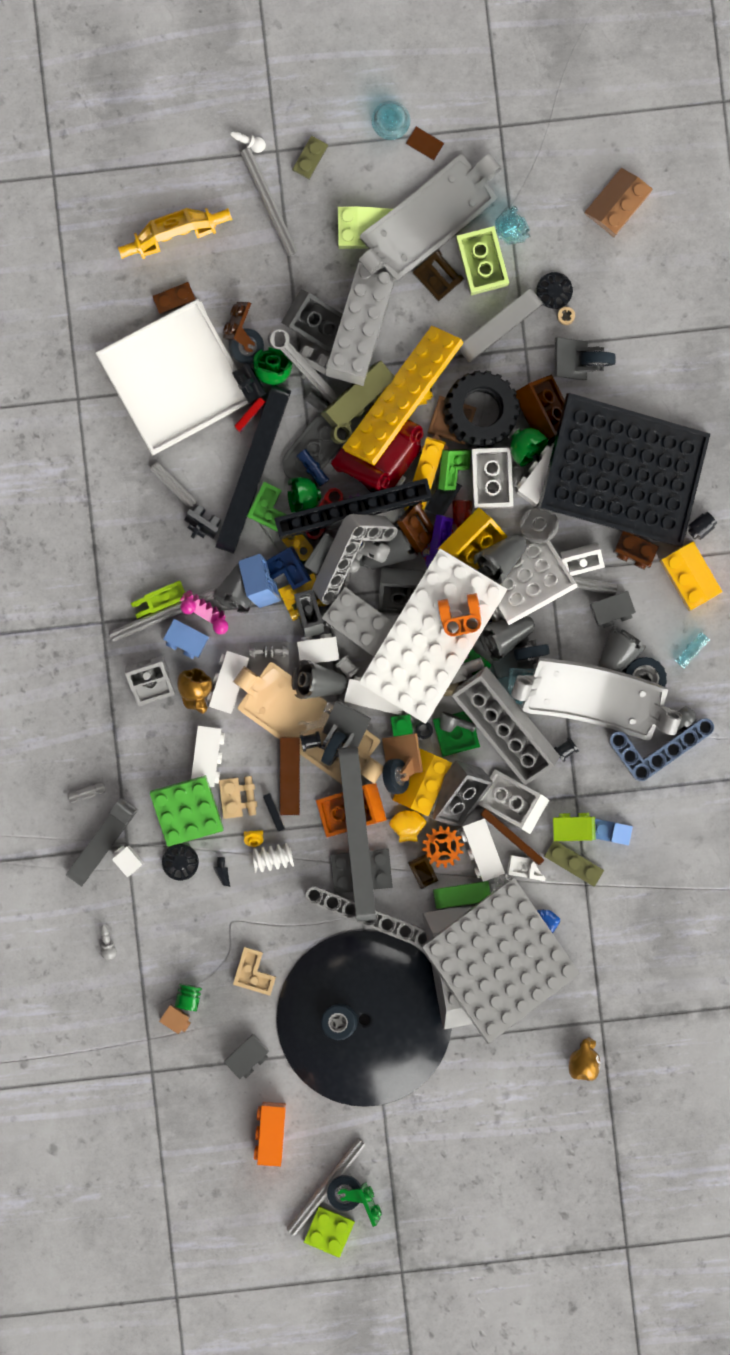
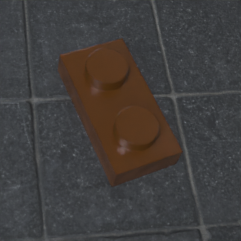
[152,282,196,315]

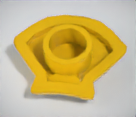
[389,810,426,842]

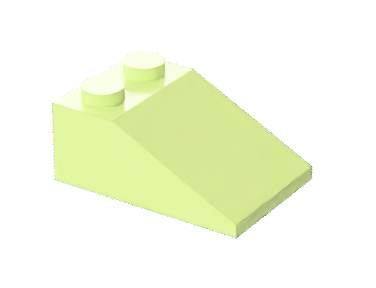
[338,206,393,249]

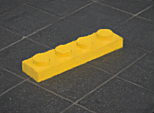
[404,437,446,514]

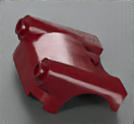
[331,404,423,493]

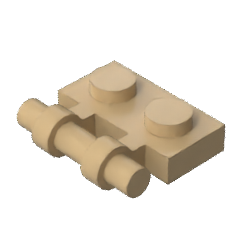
[219,776,258,819]

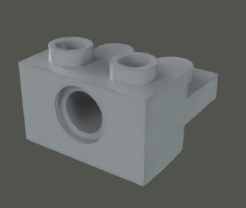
[125,655,175,706]

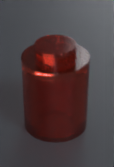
[452,500,472,528]

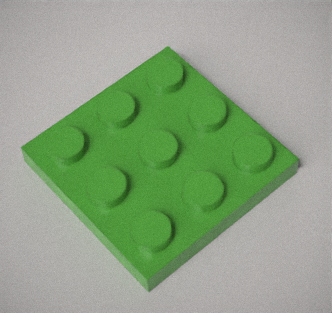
[150,775,224,847]

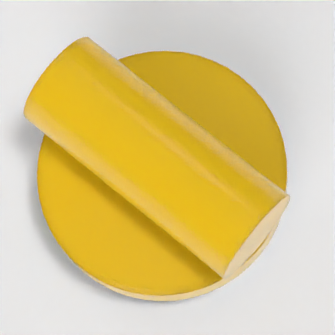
[244,830,264,847]

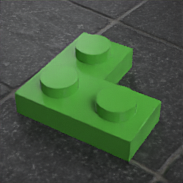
[438,449,471,490]
[247,482,287,532]

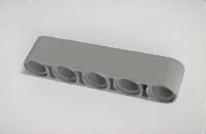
[459,288,543,363]

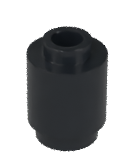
[688,512,717,540]

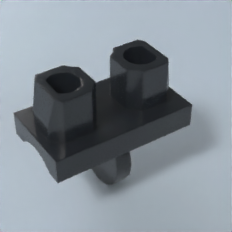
[232,363,267,403]
[184,505,221,539]

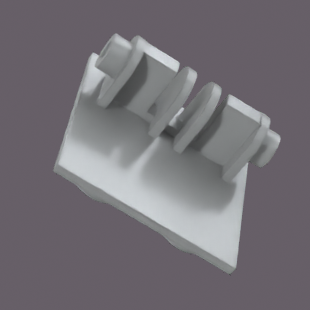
[249,642,289,676]

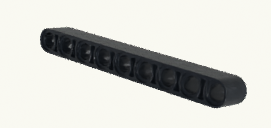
[215,385,291,554]

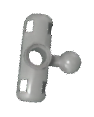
[349,540,390,573]

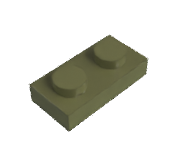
[292,135,328,180]

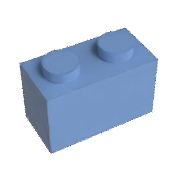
[163,619,210,659]

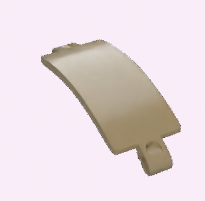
[233,662,384,784]

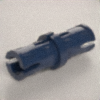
[297,449,330,487]

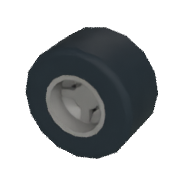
[321,1004,358,1040]

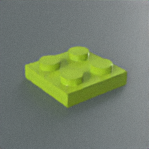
[303,1206,355,1258]

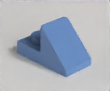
[595,819,633,845]

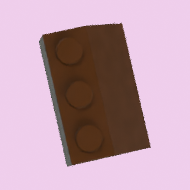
[515,374,565,441]

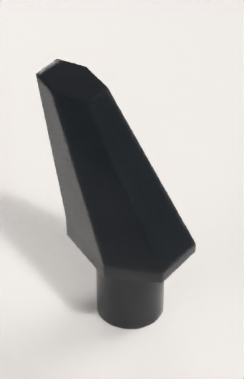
[213,857,230,887]

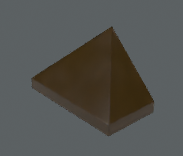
[408,854,439,889]

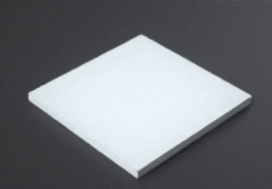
[95,299,254,456]

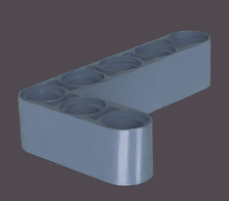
[609,718,714,781]

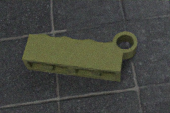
[320,361,395,444]

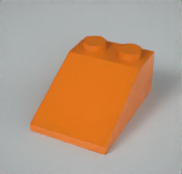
[316,783,387,838]

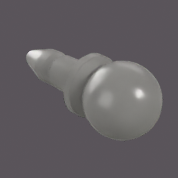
[512,460,528,487]
[100,925,117,960]

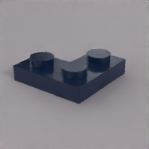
[266,546,311,590]

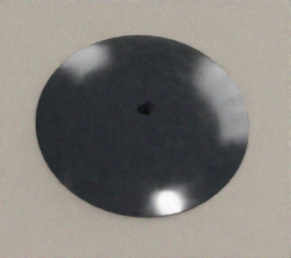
[277,930,452,1107]

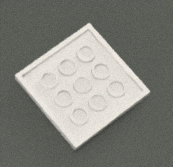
[497,536,577,625]

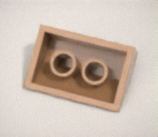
[584,168,653,237]

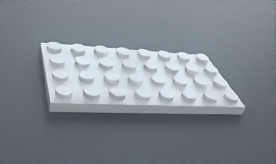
[359,548,508,724]

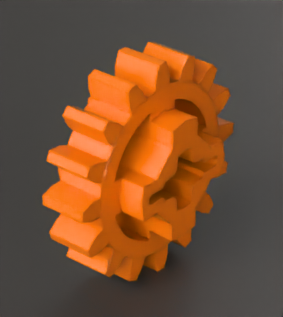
[422,826,464,868]

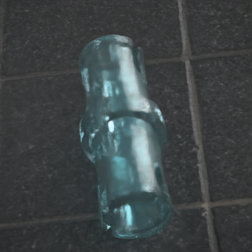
[675,632,710,669]

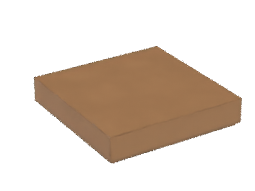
[427,396,477,445]

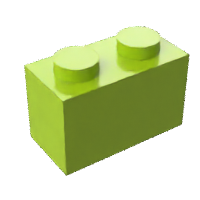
[553,813,596,841]

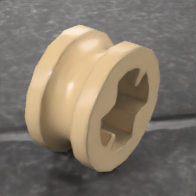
[557,307,575,325]

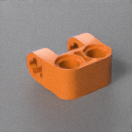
[438,593,482,636]

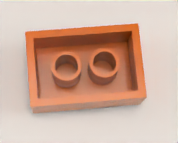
[254,1102,286,1167]

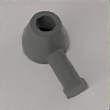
[440,712,476,732]

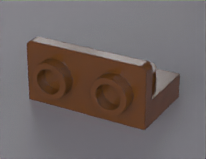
[614,531,659,570]

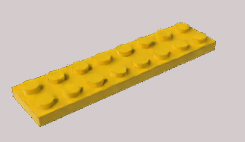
[342,325,463,465]

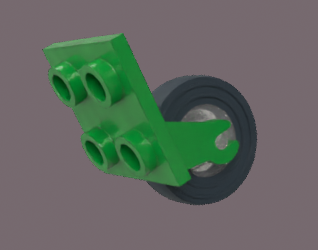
[327,1175,382,1227]

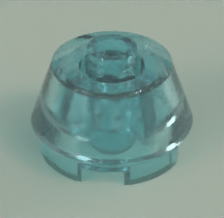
[372,101,410,140]
[495,206,531,245]

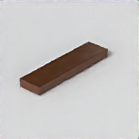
[280,737,300,815]
[480,808,544,865]

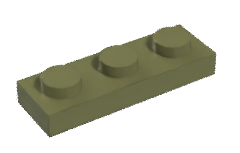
[544,840,604,887]

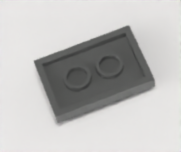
[331,849,393,894]

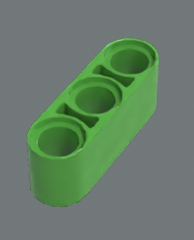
[433,881,491,909]

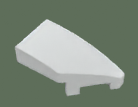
[506,855,545,881]

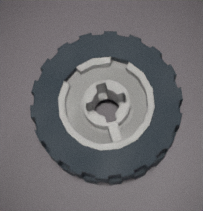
[624,657,667,687]

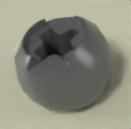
[677,706,696,731]

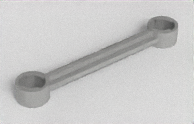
[268,329,338,404]

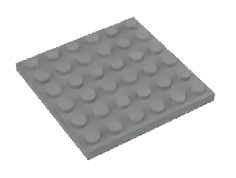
[420,878,580,1044]

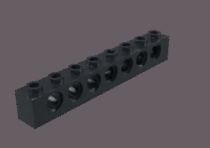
[274,478,432,540]

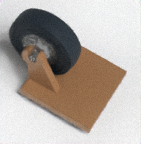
[382,733,423,794]

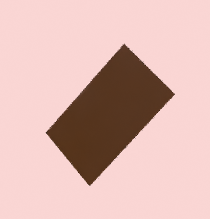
[406,126,444,160]

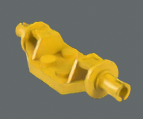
[118,208,232,259]

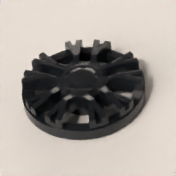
[536,272,573,309]
[162,844,199,881]

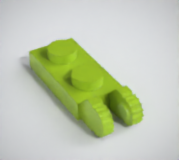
[131,580,186,619]

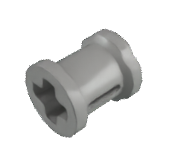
[335,654,361,680]

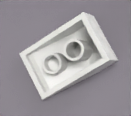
[478,769,549,834]

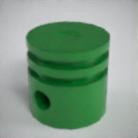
[174,983,202,1011]

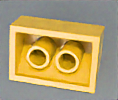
[660,541,723,611]
[393,748,452,816]

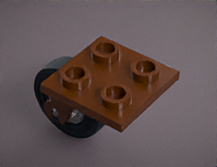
[223,302,264,364]

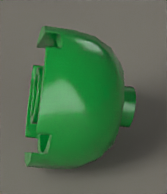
[253,347,293,385]
[510,428,548,467]
[287,477,321,513]

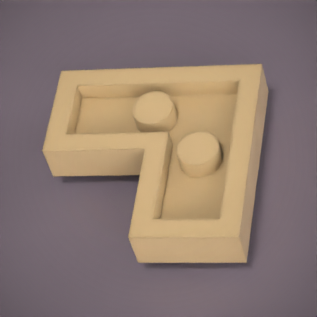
[233,947,276,996]

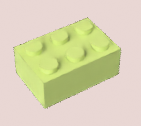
[456,226,509,296]

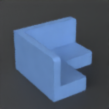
[239,554,281,608]

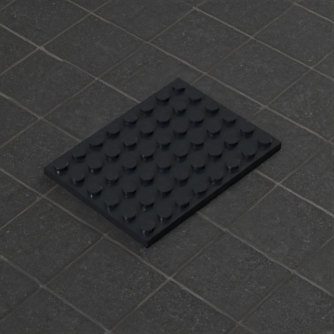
[538,393,710,547]

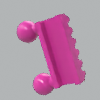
[180,590,228,635]

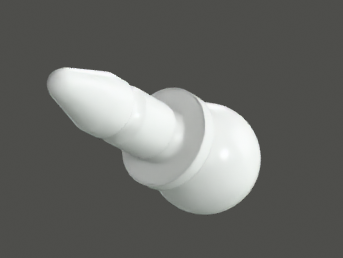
[230,132,266,153]

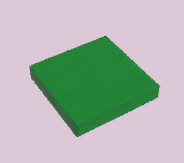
[433,711,480,757]

